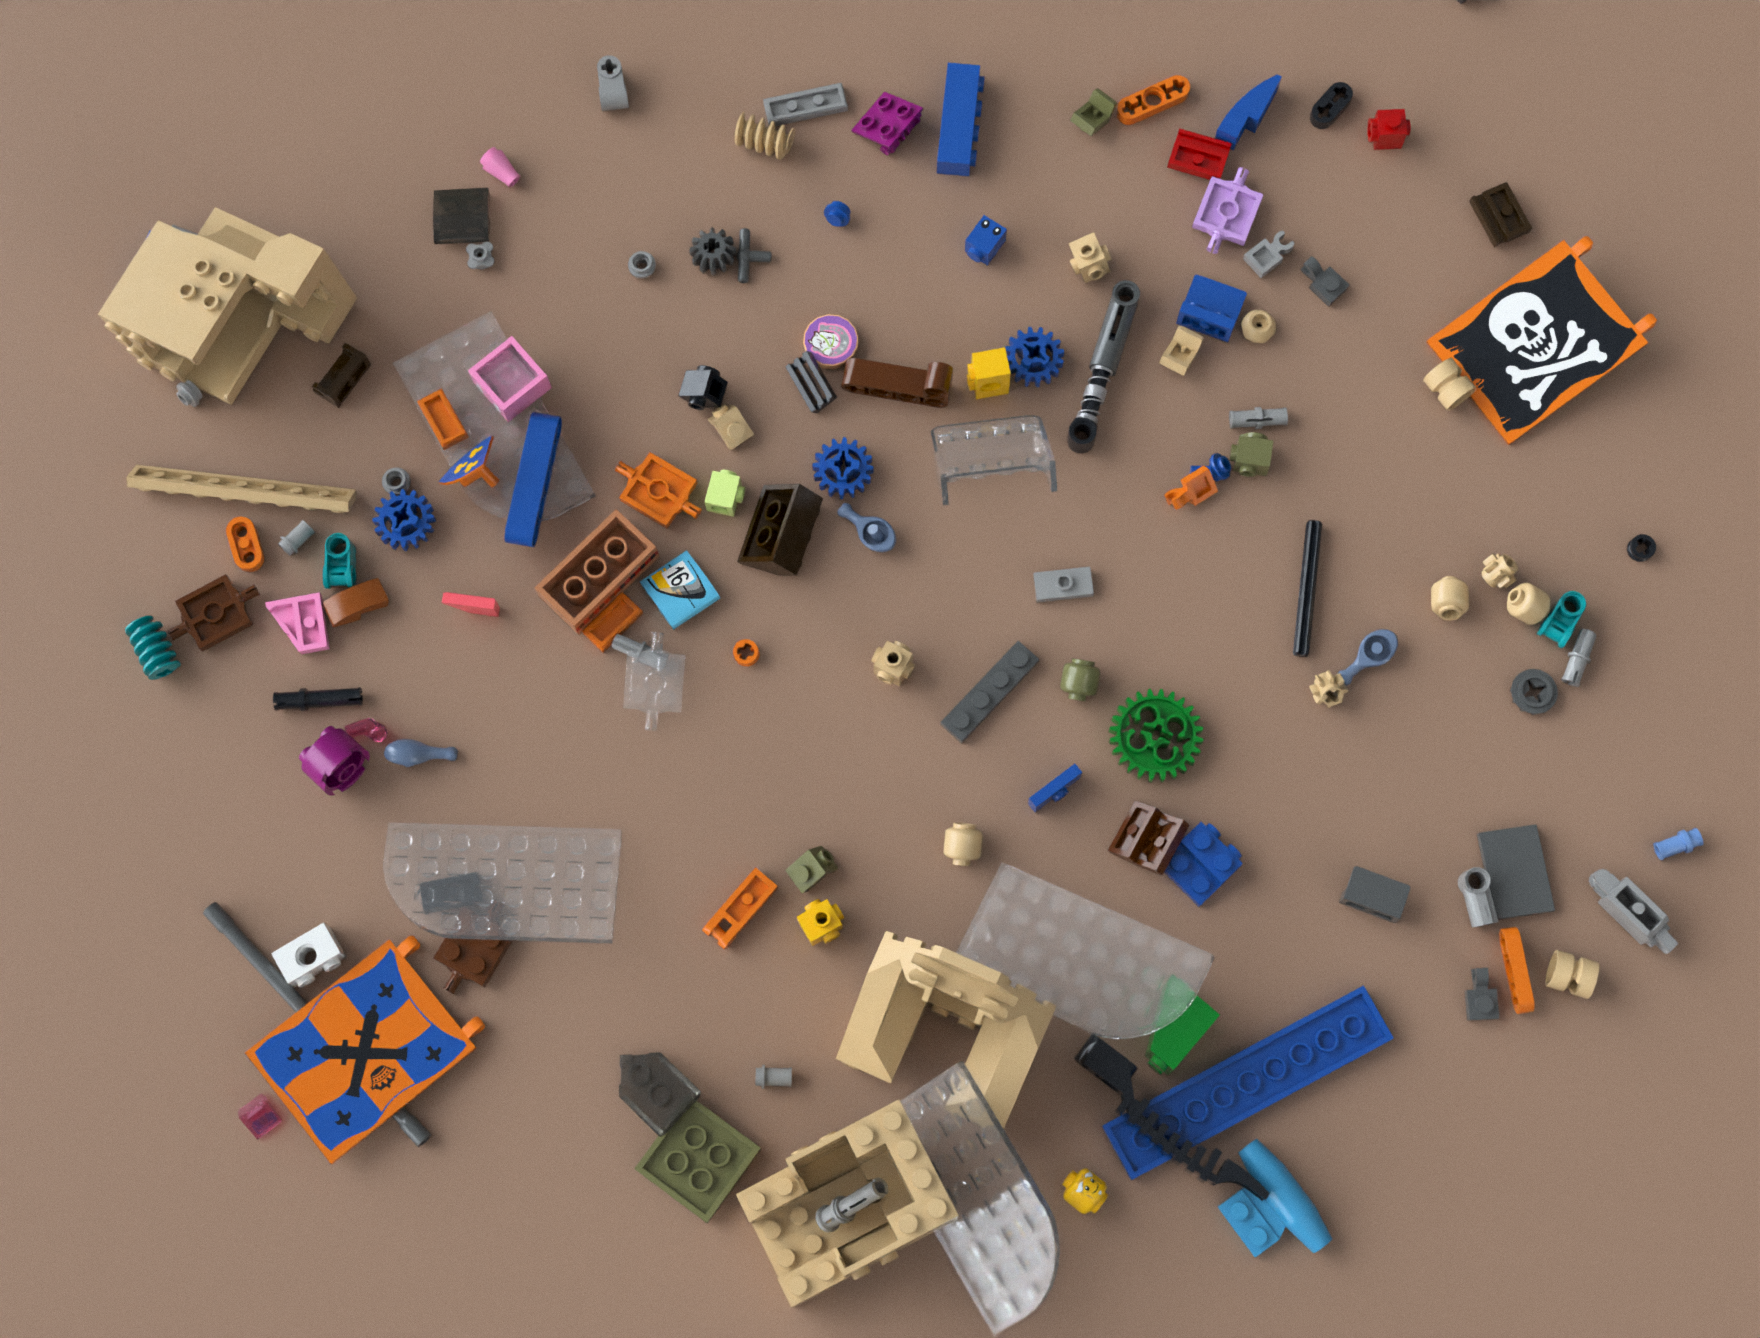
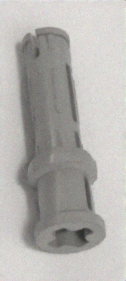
[815,1178,888,1233]

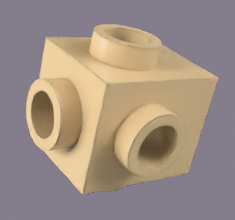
[1068,232,1112,283]
[871,641,915,686]

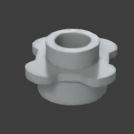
[466,241,495,269]

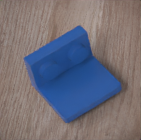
[1176,275,1247,342]

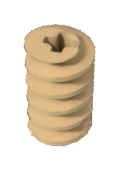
[735,111,796,160]

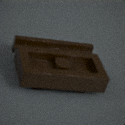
[1469,182,1532,248]

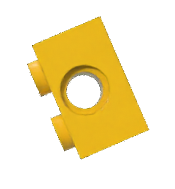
[967,347,1011,400]

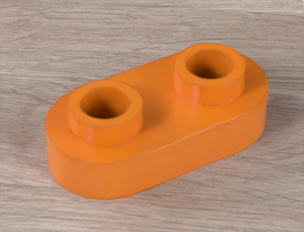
[226,516,265,572]

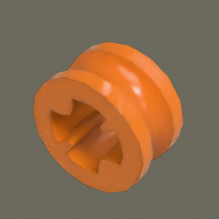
[733,639,760,667]

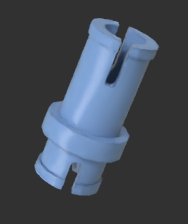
[1653,828,1703,860]

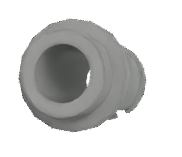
[278,520,315,556]
[756,1065,792,1089]

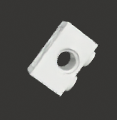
[271,923,347,988]

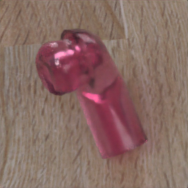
[345,718,388,743]

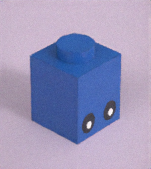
[965,215,1007,266]

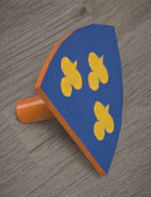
[439,435,499,488]

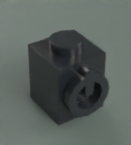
[679,365,728,410]

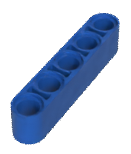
[504,412,562,547]

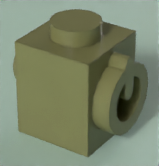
[1229,432,1273,477]

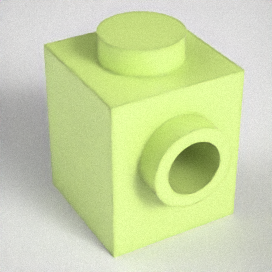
[705,470,745,517]

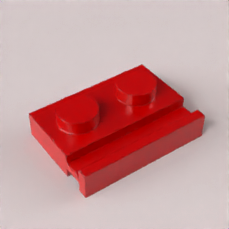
[1167,128,1232,180]

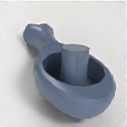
[837,503,896,552]
[1337,629,1398,686]
[384,739,458,767]

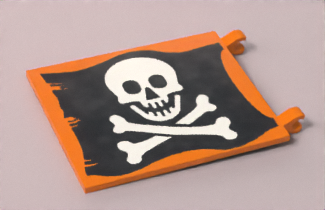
[1426,236,1657,445]

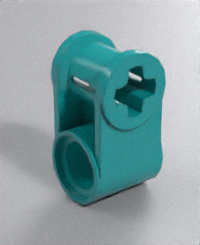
[323,533,357,589]
[1536,591,1586,649]

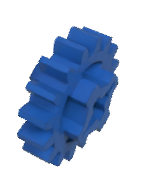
[1005,327,1064,388]
[812,437,874,499]
[372,489,436,551]

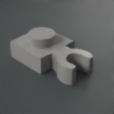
[1243,231,1295,278]

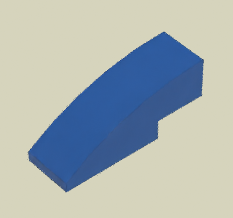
[1215,74,1282,151]

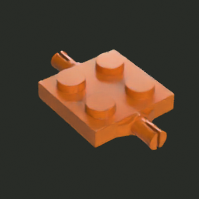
[615,452,702,529]

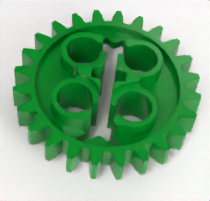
[1109,689,1204,783]

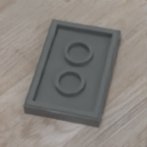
[1477,824,1555,920]

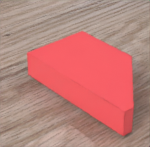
[442,592,500,617]

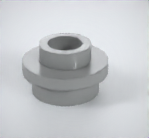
[628,251,656,279]
[176,380,203,407]
[382,468,411,495]

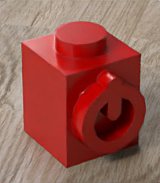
[1367,109,1411,150]

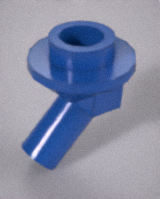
[1190,453,1231,482]

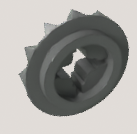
[1510,669,1558,715]

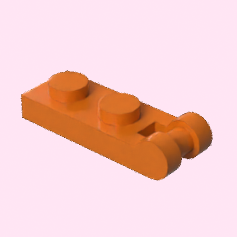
[702,867,778,950]

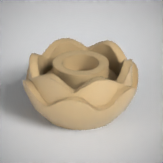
[1241,310,1276,343]

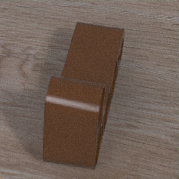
[841,358,953,408]

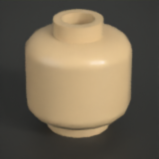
[1431,576,1469,621]
[1507,583,1551,625]
[943,822,983,866]

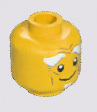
[1062,1168,1109,1214]

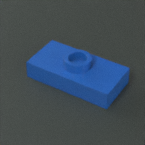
[1028,764,1082,812]

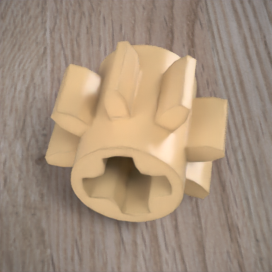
[1482,553,1518,589]
[1309,670,1348,708]

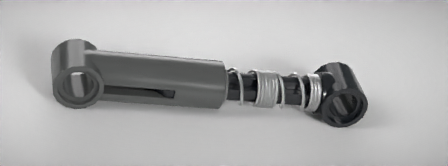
[1067,280,1140,454]

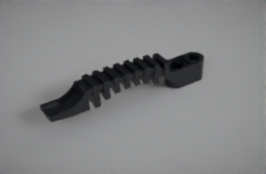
[1074,1034,1270,1201]

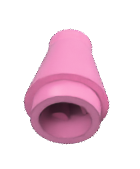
[480,147,520,187]

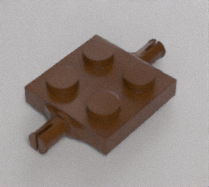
[167,574,260,652]
[433,901,515,994]

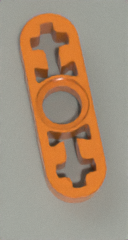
[1117,75,1190,125]
[1499,927,1534,1014]

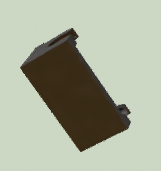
[312,343,371,408]

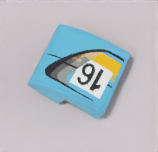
[640,550,720,630]

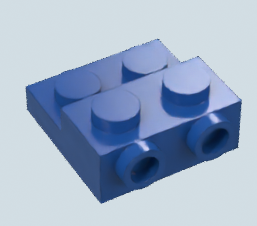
[1164,822,1243,907]

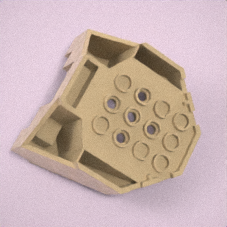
[836,931,1056,1133]

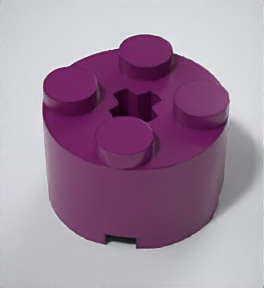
[299,726,370,796]

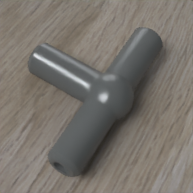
[736,228,772,283]

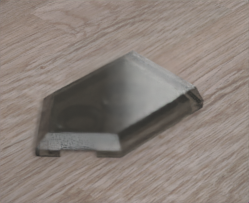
[619,1052,701,1137]

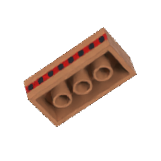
[534,509,660,635]

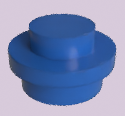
[824,201,851,227]

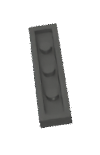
[940,641,1039,744]

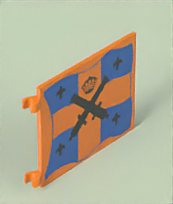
[245,935,485,1165]

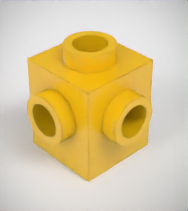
[797,899,844,946]

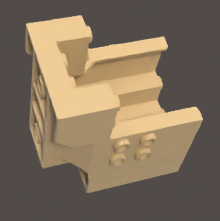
[98,207,357,405]
[736,1099,959,1307]

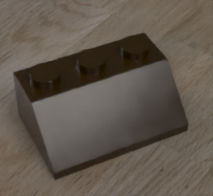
[737,484,823,576]

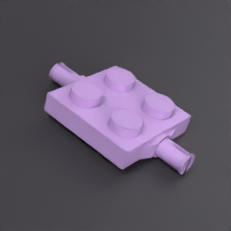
[1192,167,1263,254]

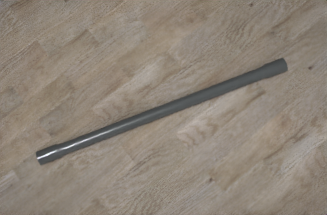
[203,902,432,1147]

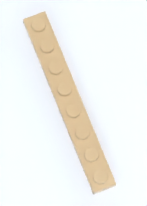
[126,465,356,513]

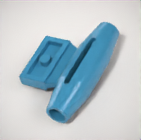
[1218,1139,1332,1257]

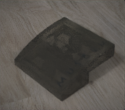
[433,187,490,244]

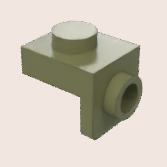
[1070,88,1117,136]
[785,846,838,893]

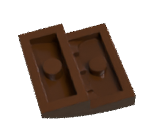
[1108,801,1189,876]

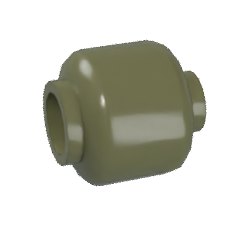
[1060,658,1100,701]

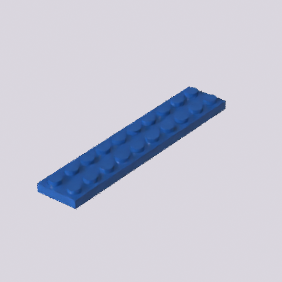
[1102,985,1394,1180]

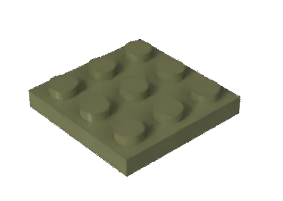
[635,1094,762,1223]

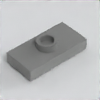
[1033,567,1094,603]

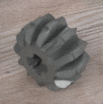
[689,227,736,276]

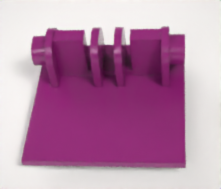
[851,92,923,155]

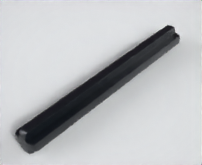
[1293,520,1322,657]

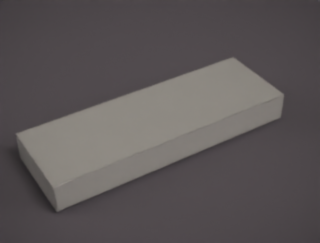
[763,83,848,126]

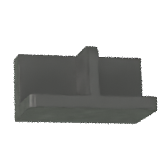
[1339,866,1410,924]

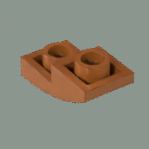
[323,578,389,628]

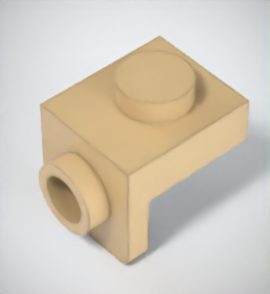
[1159,326,1204,376]
[708,404,754,450]

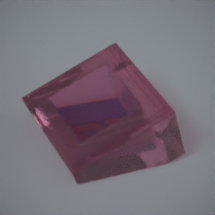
[238,1093,282,1140]

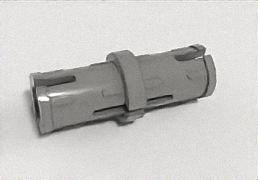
[1229,407,1288,429]

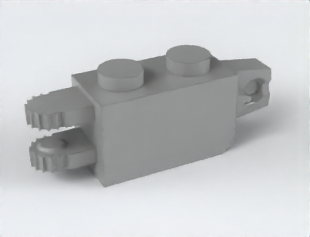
[1588,869,1678,954]

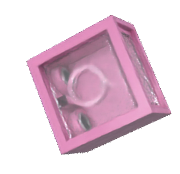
[468,336,552,422]

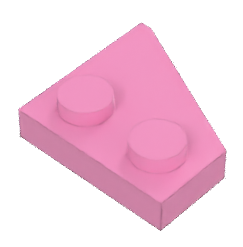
[265,592,330,655]

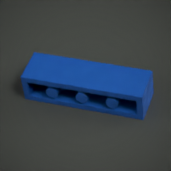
[937,62,985,176]

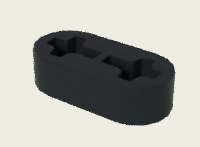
[1310,82,1353,129]

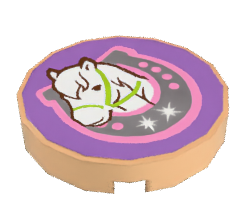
[803,314,858,369]

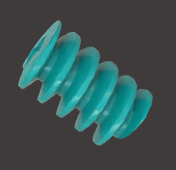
[125,616,181,680]

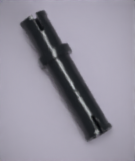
[273,687,363,711]

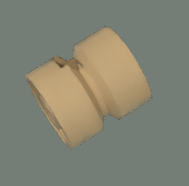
[1423,357,1477,411]
[1545,950,1599,999]

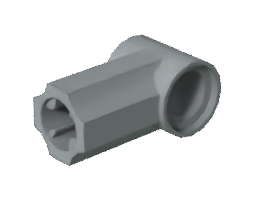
[1458,867,1499,928]

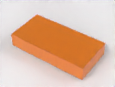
[417,388,469,450]
[582,592,643,652]

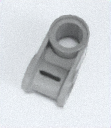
[597,55,629,111]

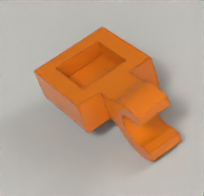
[1164,465,1218,510]

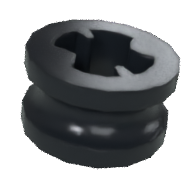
[1627,534,1656,562]

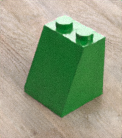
[1145,975,1220,1075]

